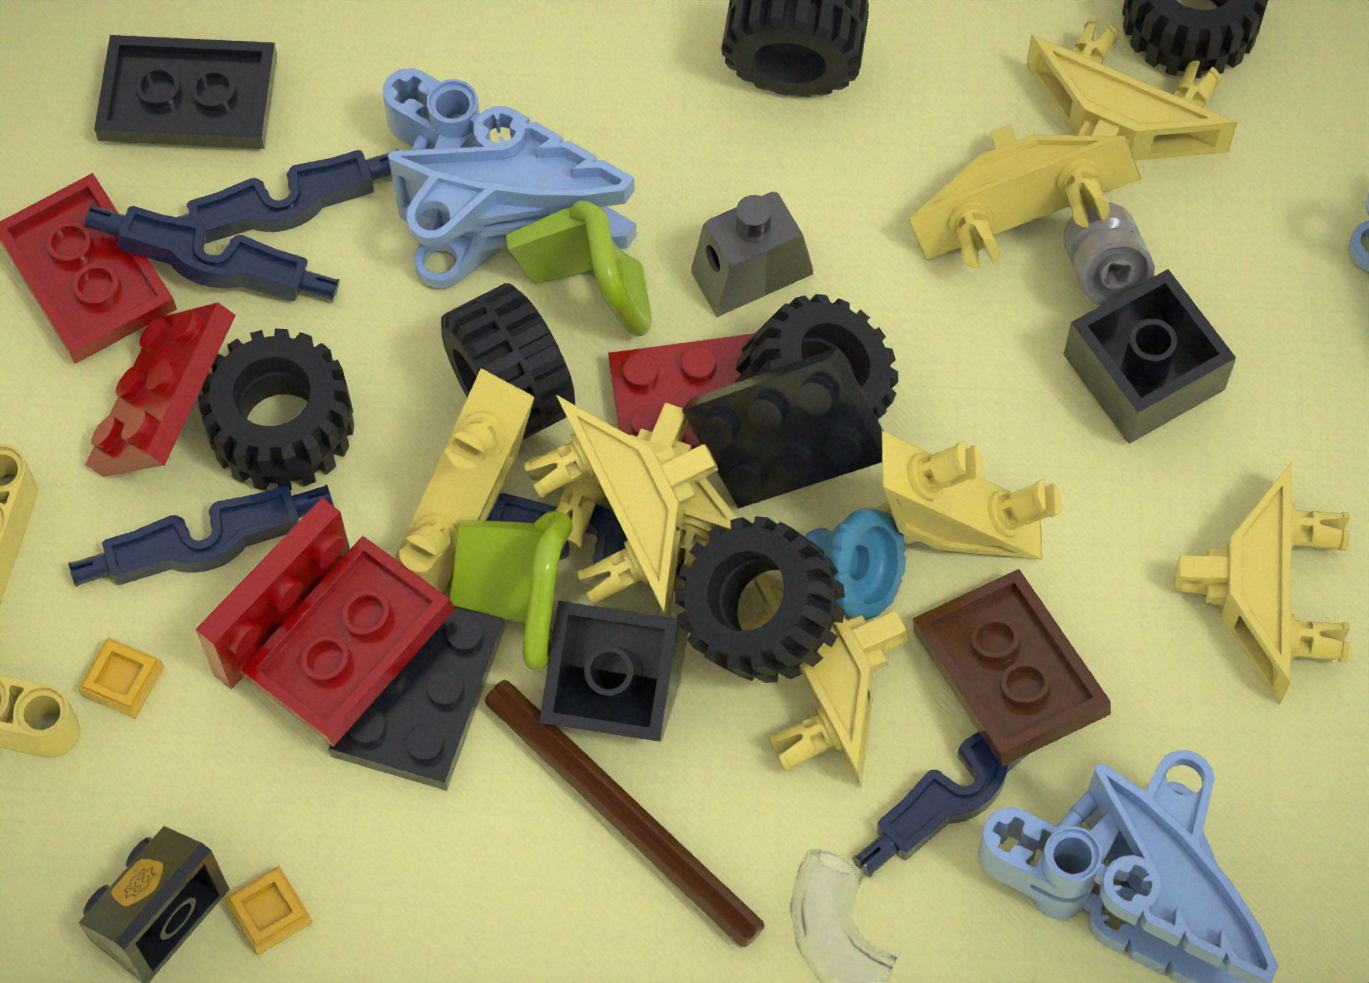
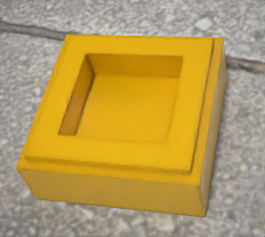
[78,637,164,719]
[225,866,313,955]

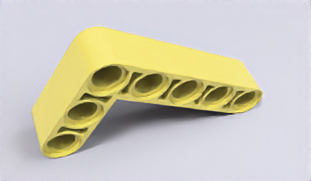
[0,444,80,758]

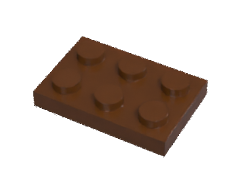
[913,569,1111,767]

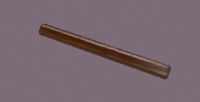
[485,680,765,947]

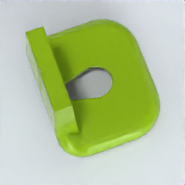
[506,200,652,337]
[450,511,573,671]

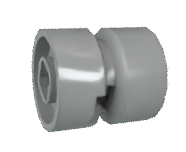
[1063,202,1155,305]

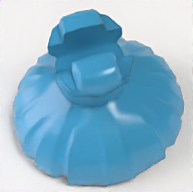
[805,508,906,621]

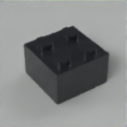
[1063,269,1236,444]

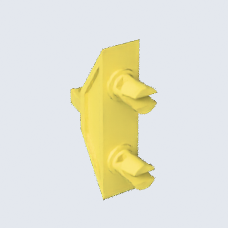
[1026,18,1237,161]
[908,124,1141,269]
[395,368,534,594]
[524,395,718,617]
[526,403,737,588]
[875,431,1062,559]
[1174,461,1350,705]
[739,572,909,787]

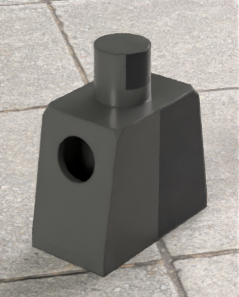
[691,192,813,317]

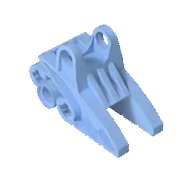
[383,68,637,288]
[978,750,1279,983]

